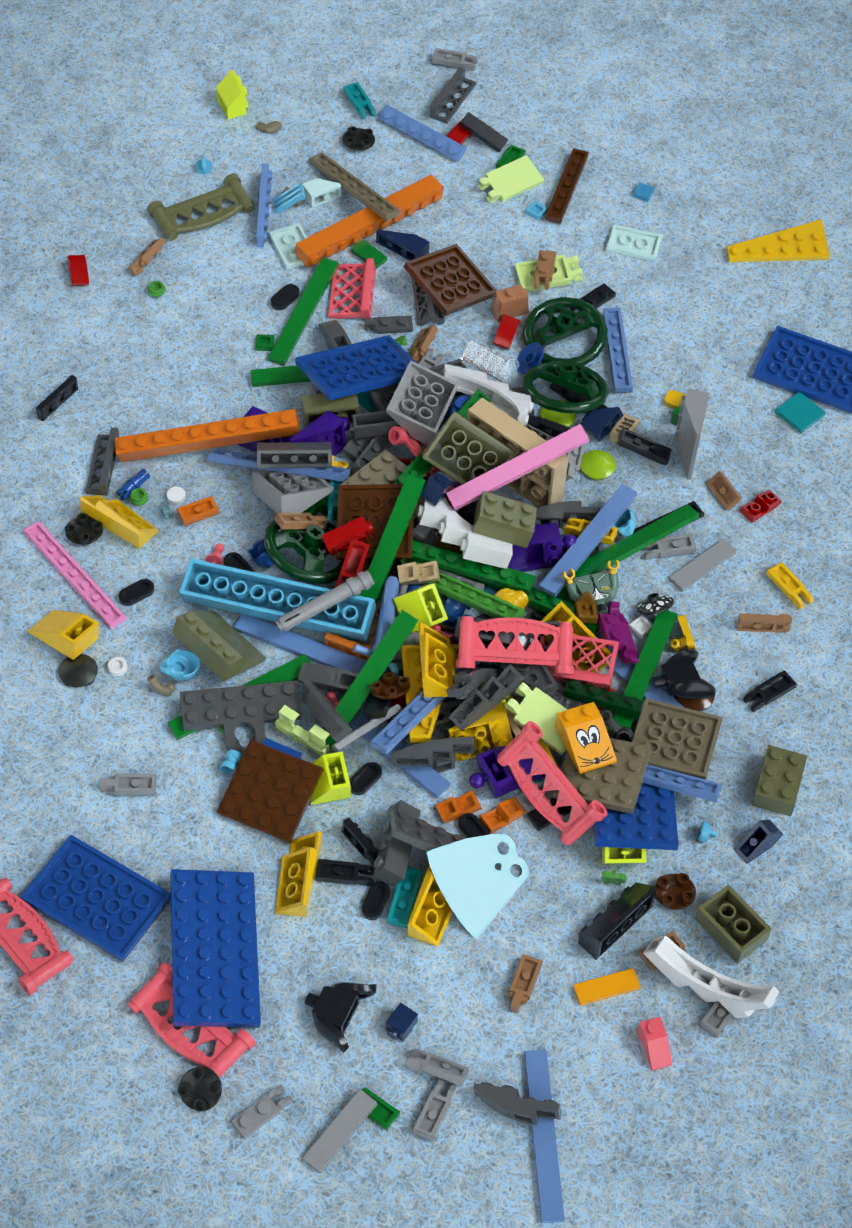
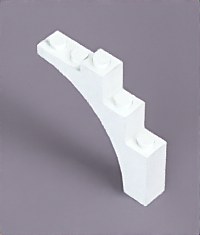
[442,364,533,426]
[417,497,513,569]
[643,935,779,1018]

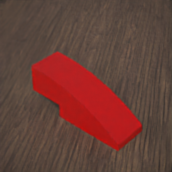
[335,539,370,587]

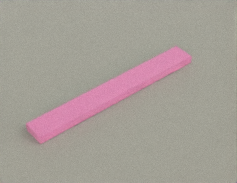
[446,424,590,511]
[23,521,127,629]

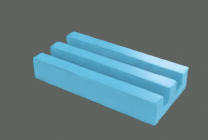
[273,182,305,213]

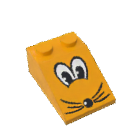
[555,702,617,774]

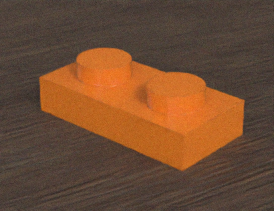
[177,496,219,526]

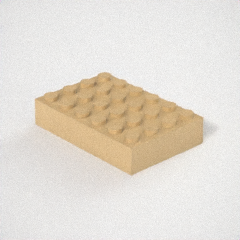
[467,398,569,508]

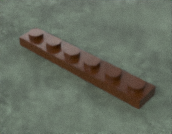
[545,148,589,224]

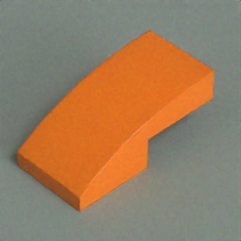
[435,790,482,823]
[479,797,526,834]

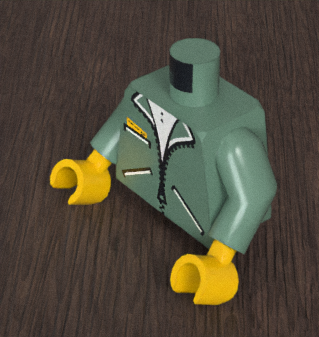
[561,560,620,615]

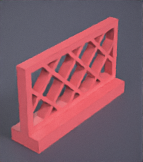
[328,258,376,319]
[539,634,619,690]

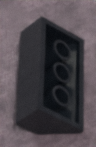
[578,882,657,960]

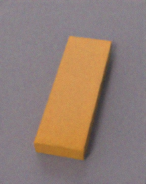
[573,968,641,1006]

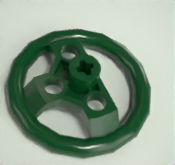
[522,297,608,366]
[522,361,609,414]
[264,515,344,584]

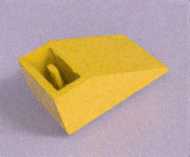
[28,610,99,660]
[449,703,513,761]

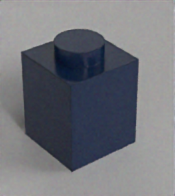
[386,1002,418,1042]

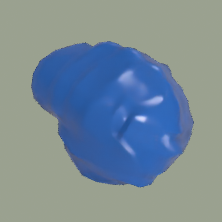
[248,539,274,569]
[443,597,471,627]

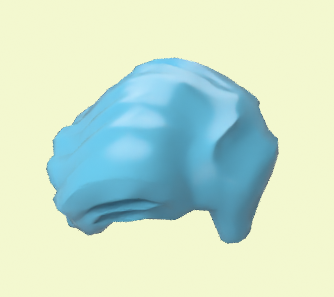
[613,508,636,537]
[160,649,200,681]

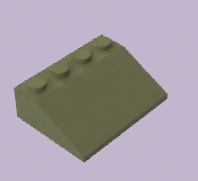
[422,411,516,484]
[172,610,267,681]

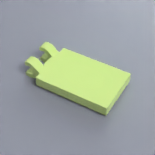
[478,155,544,203]
[515,255,583,291]
[505,682,568,755]

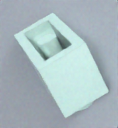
[302,178,341,208]

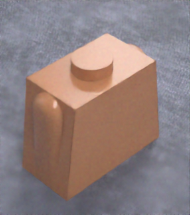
[491,284,529,322]

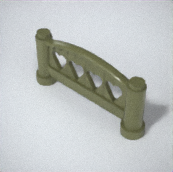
[147,173,254,241]

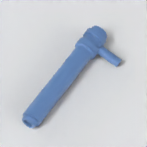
[353,576,400,671]

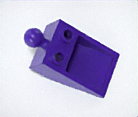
[289,411,351,456]
[507,522,576,572]
[469,746,546,798]

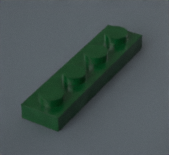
[562,679,644,718]

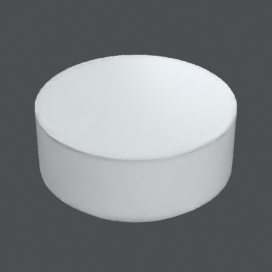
[167,487,186,505]
[107,657,127,676]

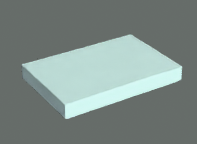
[268,223,307,270]
[606,224,663,262]

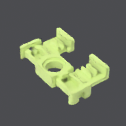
[275,705,330,757]

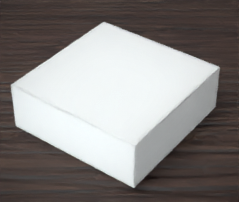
[628,614,653,639]

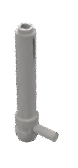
[275,570,375,632]

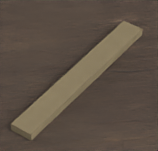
[309,152,400,222]

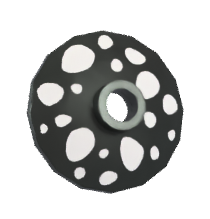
[636,593,674,615]

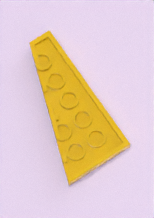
[726,219,830,262]
[401,644,459,743]

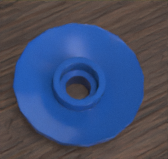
[517,342,544,374]

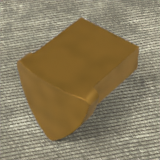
[573,591,598,624]

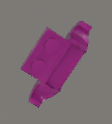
[597,601,639,664]

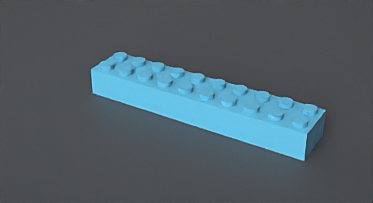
[179,558,377,642]

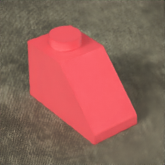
[637,1017,673,1071]

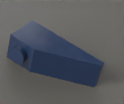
[376,230,430,261]
[420,471,459,506]

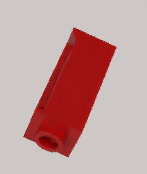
[322,516,374,557]

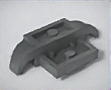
[342,434,392,477]

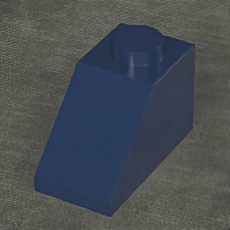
[581,407,624,442]
[734,820,784,864]

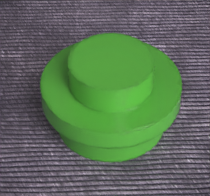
[148,281,165,297]
[130,488,148,506]

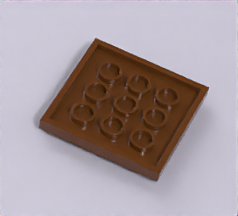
[404,244,497,316]
[336,484,414,560]
[216,740,324,843]

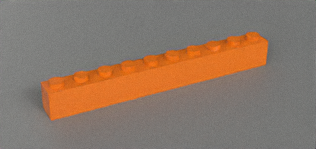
[295,174,444,268]
[115,409,300,462]

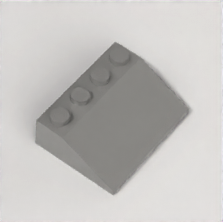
[386,360,459,445]
[674,389,709,480]
[252,470,333,513]

